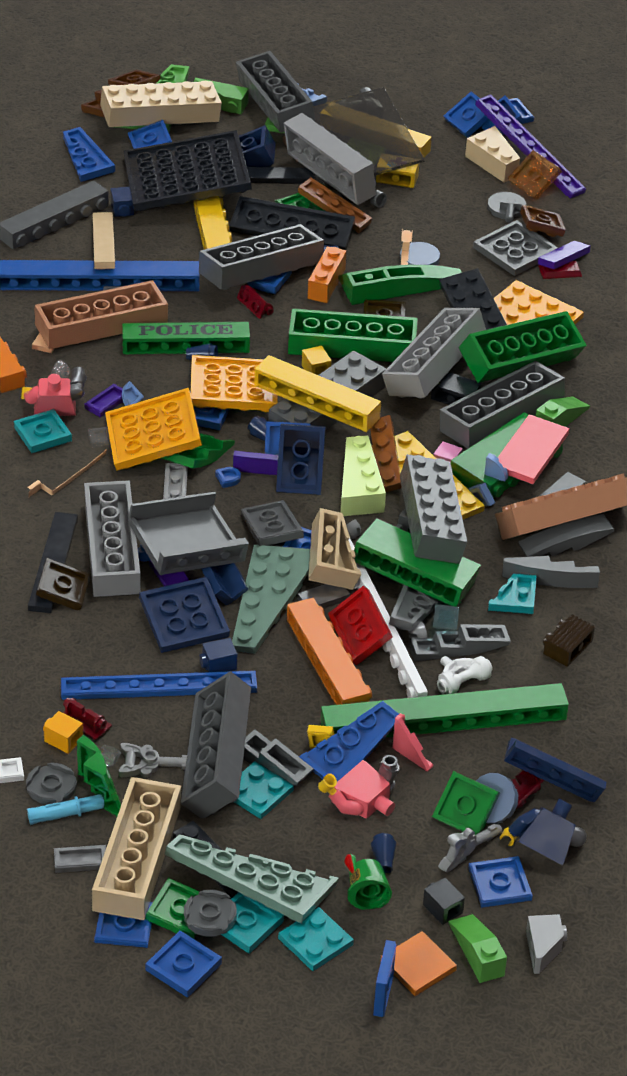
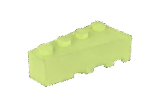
[341,435,386,516]

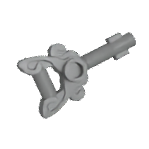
[119,743,187,778]
[438,824,502,873]

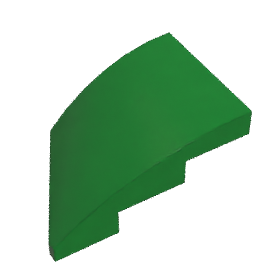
[161,433,235,468]
[77,735,122,816]

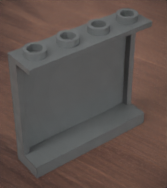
[128,492,249,575]

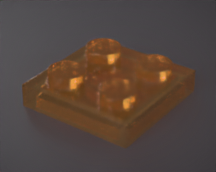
[508,150,562,200]

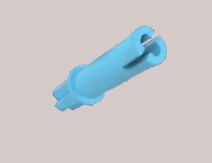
[27,794,104,825]

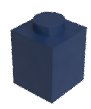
[110,187,134,217]
[199,638,237,672]

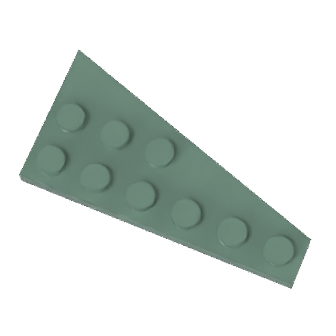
[232,545,310,654]
[164,834,339,923]

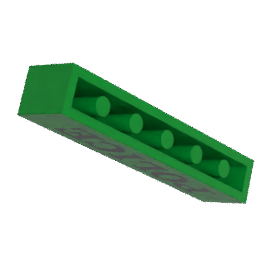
[122,322,250,354]

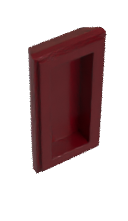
[539,261,582,279]

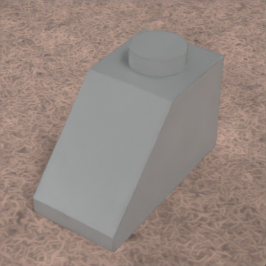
[526,914,567,974]

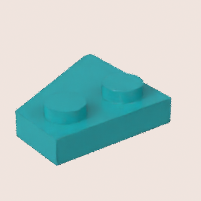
[488,574,537,614]

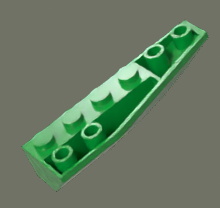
[338,265,462,305]

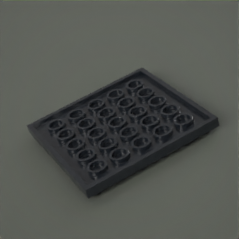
[123,130,252,211]

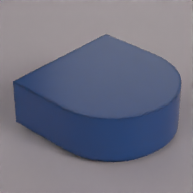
[215,467,241,488]

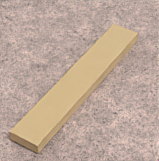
[93,212,115,269]

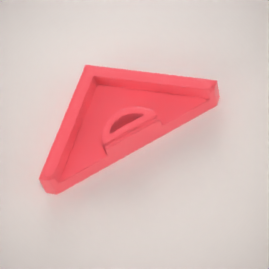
[392,713,433,772]

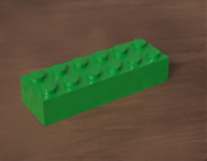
[288,309,418,362]
[458,311,587,383]

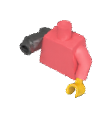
[21,367,87,416]
[318,755,399,819]

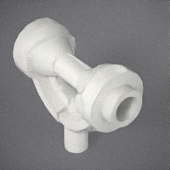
[437,656,492,694]

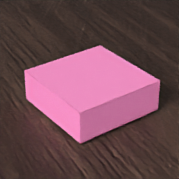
[434,442,463,463]

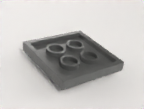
[473,220,558,276]

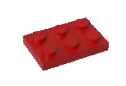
[328,585,393,665]

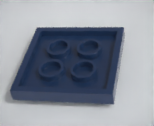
[139,577,230,653]

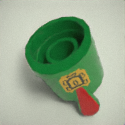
[344,854,392,910]

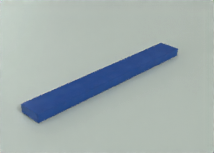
[61,671,257,700]

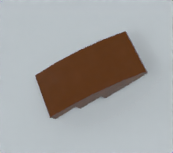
[81,69,161,118]

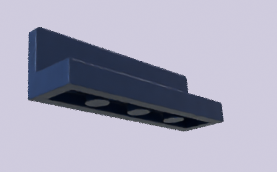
[201,563,248,605]
[504,738,607,802]

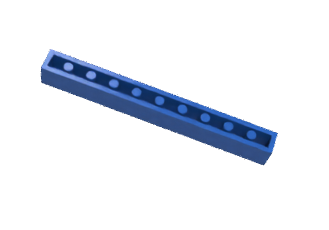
[0,260,200,291]

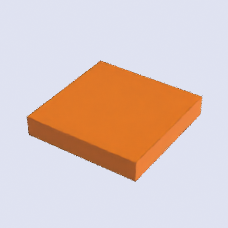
[381,931,457,996]

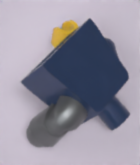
[500,799,587,865]

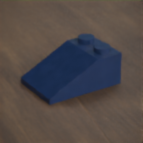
[238,125,276,167]
[276,424,326,495]

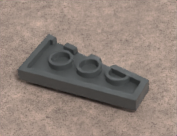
[389,585,442,631]

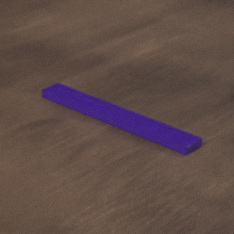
[475,94,586,199]

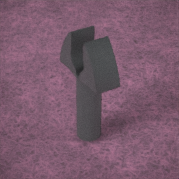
[500,196,522,223]

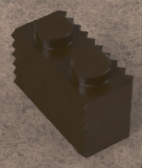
[543,614,595,667]

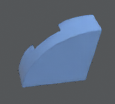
[122,381,144,406]
[484,453,508,482]
[468,483,495,506]

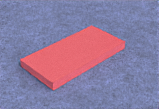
[498,414,569,484]

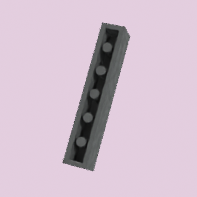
[0,181,109,249]

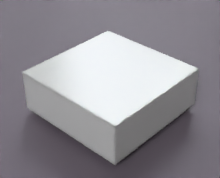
[0,757,24,783]

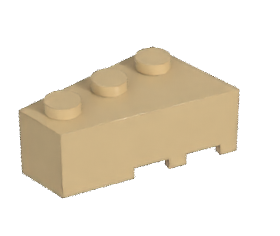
[465,126,520,183]
[308,508,361,590]

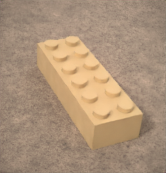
[100,81,222,127]
[92,777,181,920]

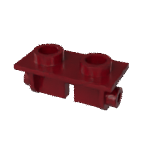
[237,283,274,319]
[62,698,112,740]
[511,770,545,809]

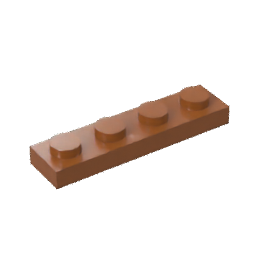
[298,177,372,233]
[370,415,402,492]

